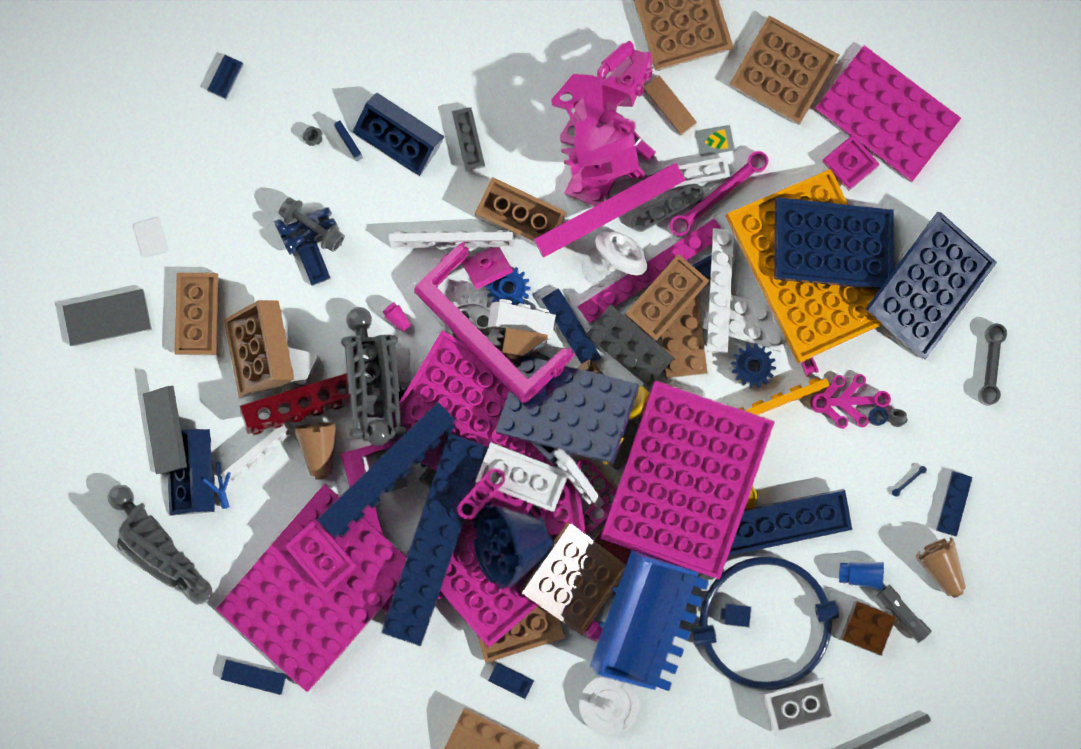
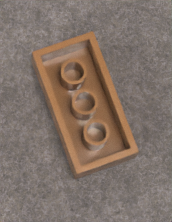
[474,177,567,247]

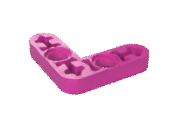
[577,459,617,535]

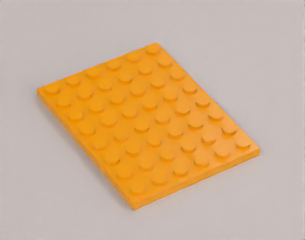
[725,169,882,364]

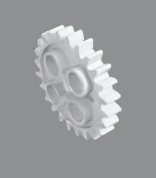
[438,296,504,347]

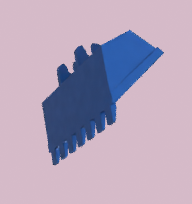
[589,550,709,691]

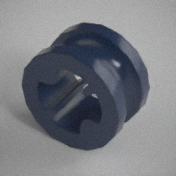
[868,407,888,426]

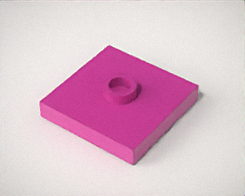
[822,135,880,191]
[462,247,513,290]

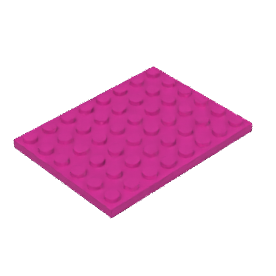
[387,330,555,514]
[601,380,775,579]
[216,484,407,693]

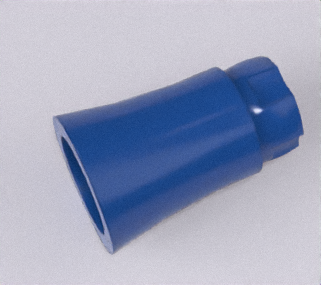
[839,562,884,591]

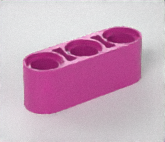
[457,468,506,519]

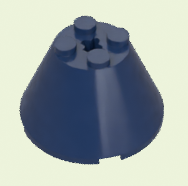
[473,505,553,589]

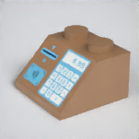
[502,328,548,363]

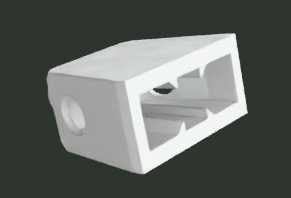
[282,347,319,393]

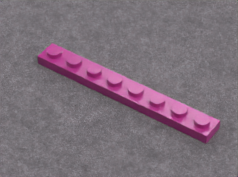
[578,218,722,324]

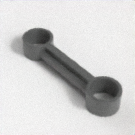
[978,323,1007,406]

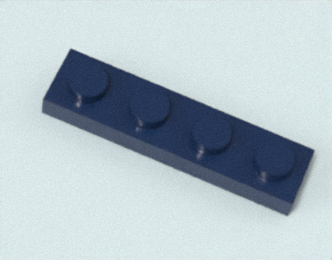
[541,288,602,364]

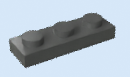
[452,107,485,171]

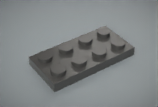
[586,304,674,387]

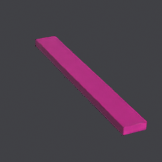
[533,163,685,258]

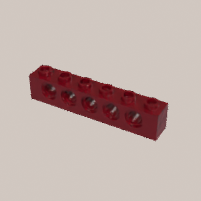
[239,373,351,435]

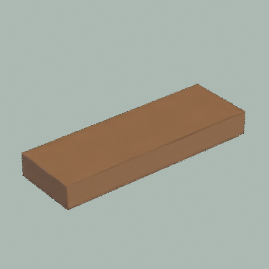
[644,75,697,135]

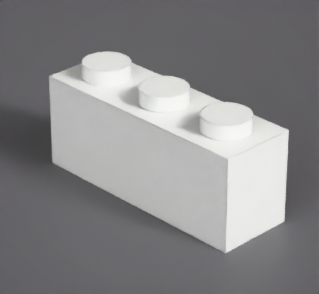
[488,299,556,340]

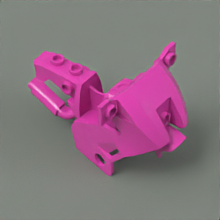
[551,40,653,180]

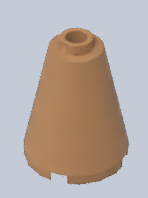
[295,422,336,480]
[915,537,966,598]

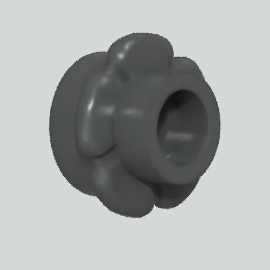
[303,126,323,146]
[888,409,908,427]

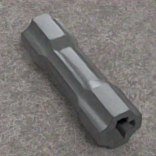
[876,584,932,643]

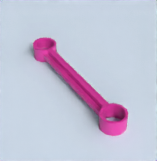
[669,151,768,237]

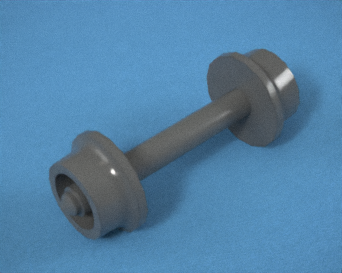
[278,197,345,252]

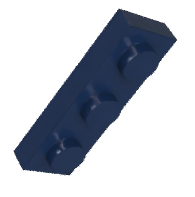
[936,471,973,537]

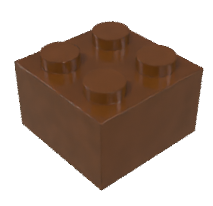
[839,601,896,656]

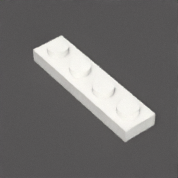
[220,422,292,482]
[554,449,604,509]

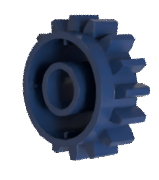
[730,343,776,389]

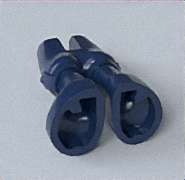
[274,207,337,255]

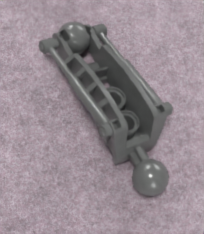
[341,307,406,446]
[107,484,213,605]

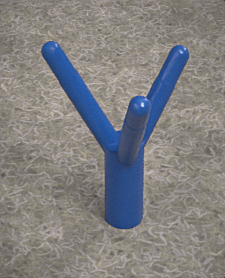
[202,461,231,509]

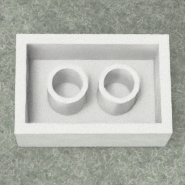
[763,677,837,736]

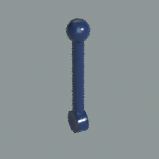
[892,466,927,497]

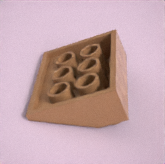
[224,300,294,398]
[444,707,540,749]

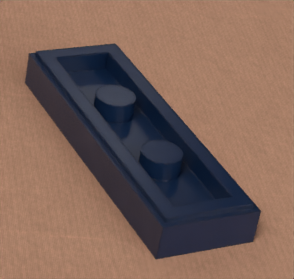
[221,659,287,695]

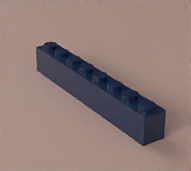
[317,402,457,538]

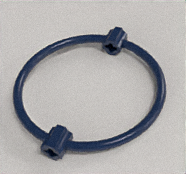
[692,557,839,690]

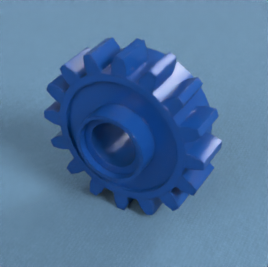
[486,267,531,306]

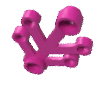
[810,374,891,429]

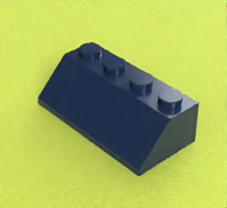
[352,92,445,177]
[167,429,215,516]

